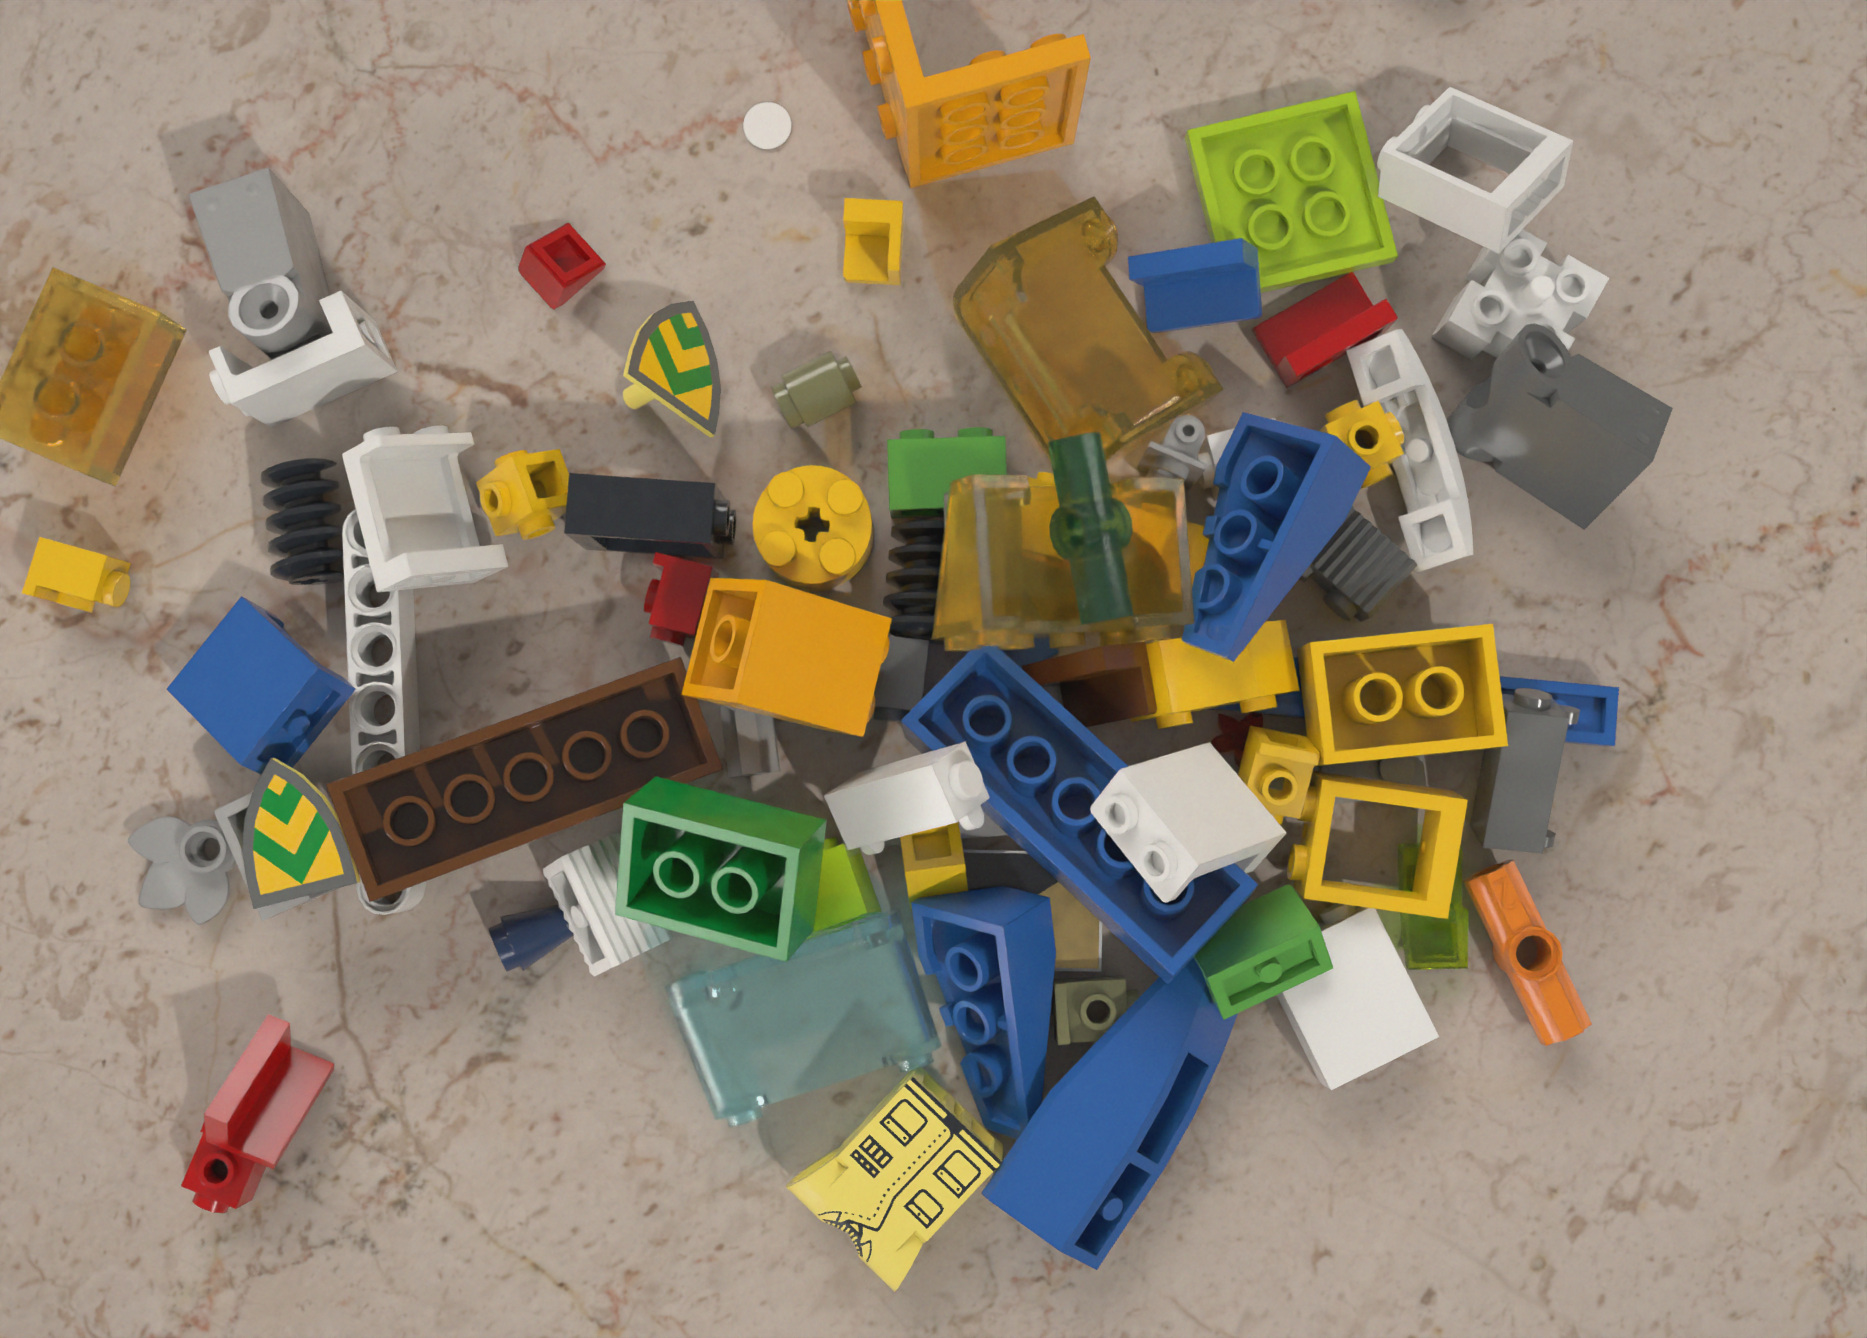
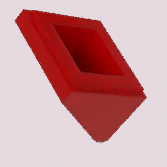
[518,222,606,310]

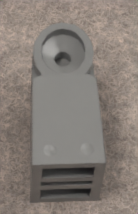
[188,167,333,360]

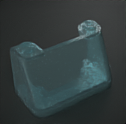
[664,907,942,1127]

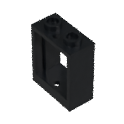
[564,473,736,559]

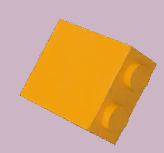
[681,578,892,737]

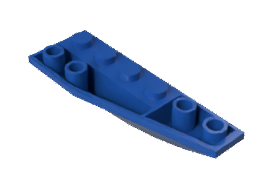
[981,957,1238,1270]

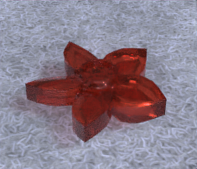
[1210,713,1263,767]

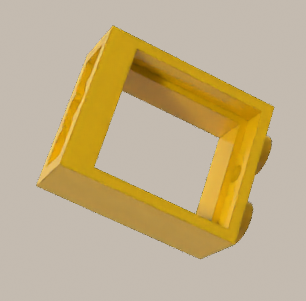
[1287,771,1468,919]

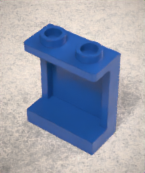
[167,596,356,774]

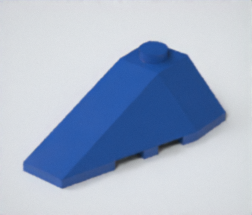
[1182,412,1371,662]
[911,886,1056,1139]

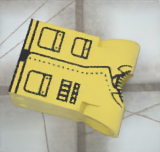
[786,1063,1003,1292]

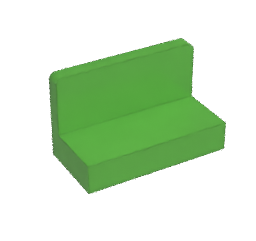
[1194,885,1333,1020]

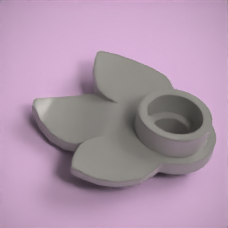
[128,816,236,925]

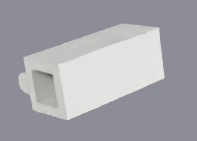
[824,742,990,855]

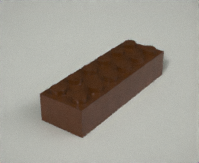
[326,657,723,902]

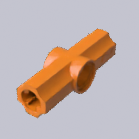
[1463,860,1592,1046]

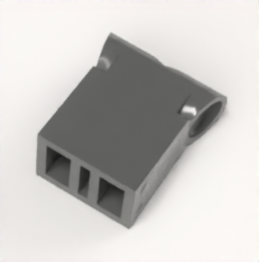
[1446,323,1673,530]

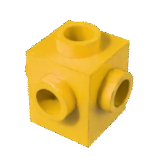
[1320,400,1404,489]
[476,449,569,540]

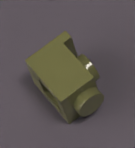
[1052,976,1138,1045]

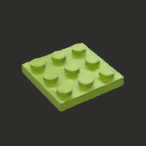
[1184,91,1398,293]

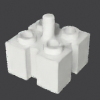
[1432,229,1609,371]

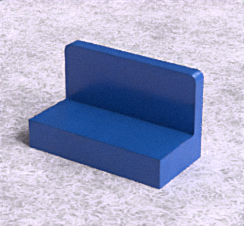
[1128,238,1262,333]

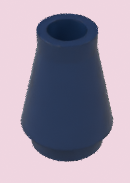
[488,904,574,972]

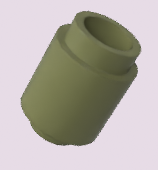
[771,351,862,429]

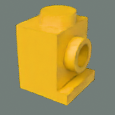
[22,537,131,613]
[1238,726,1321,825]

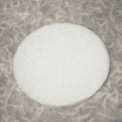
[743,102,791,149]

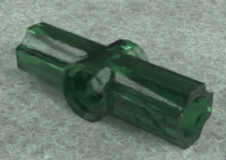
[1047,432,1134,625]

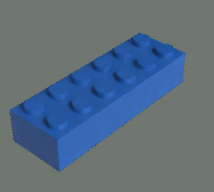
[901,636,1258,984]

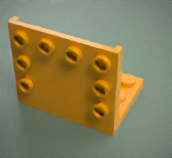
[846,0,1091,188]

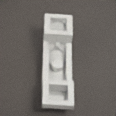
[1346,329,1473,573]

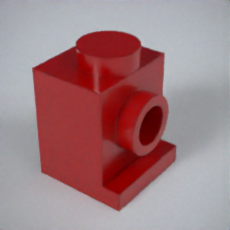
[644,552,719,647]
[181,1122,266,1213]

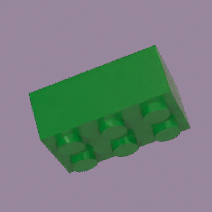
[615,777,827,962]

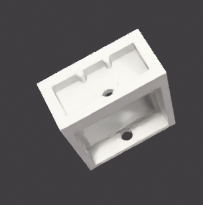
[1377,87,1573,254]

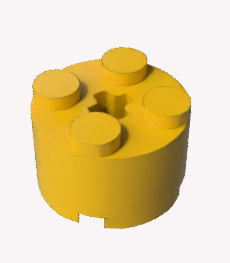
[752,465,874,592]

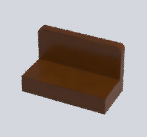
[1022,642,1157,728]

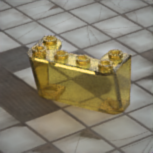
[932,474,1194,652]

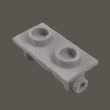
[1137,415,1207,492]

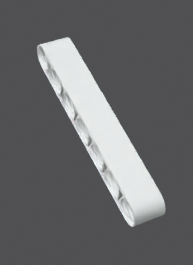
[342,509,426,915]

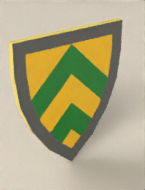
[623,301,721,438]
[242,758,361,909]

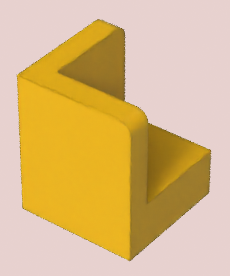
[843,198,904,285]
[900,822,968,912]

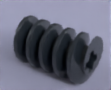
[261,458,344,585]
[883,519,953,645]

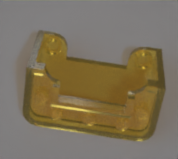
[953,196,1223,484]

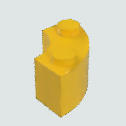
[1131,619,1300,729]

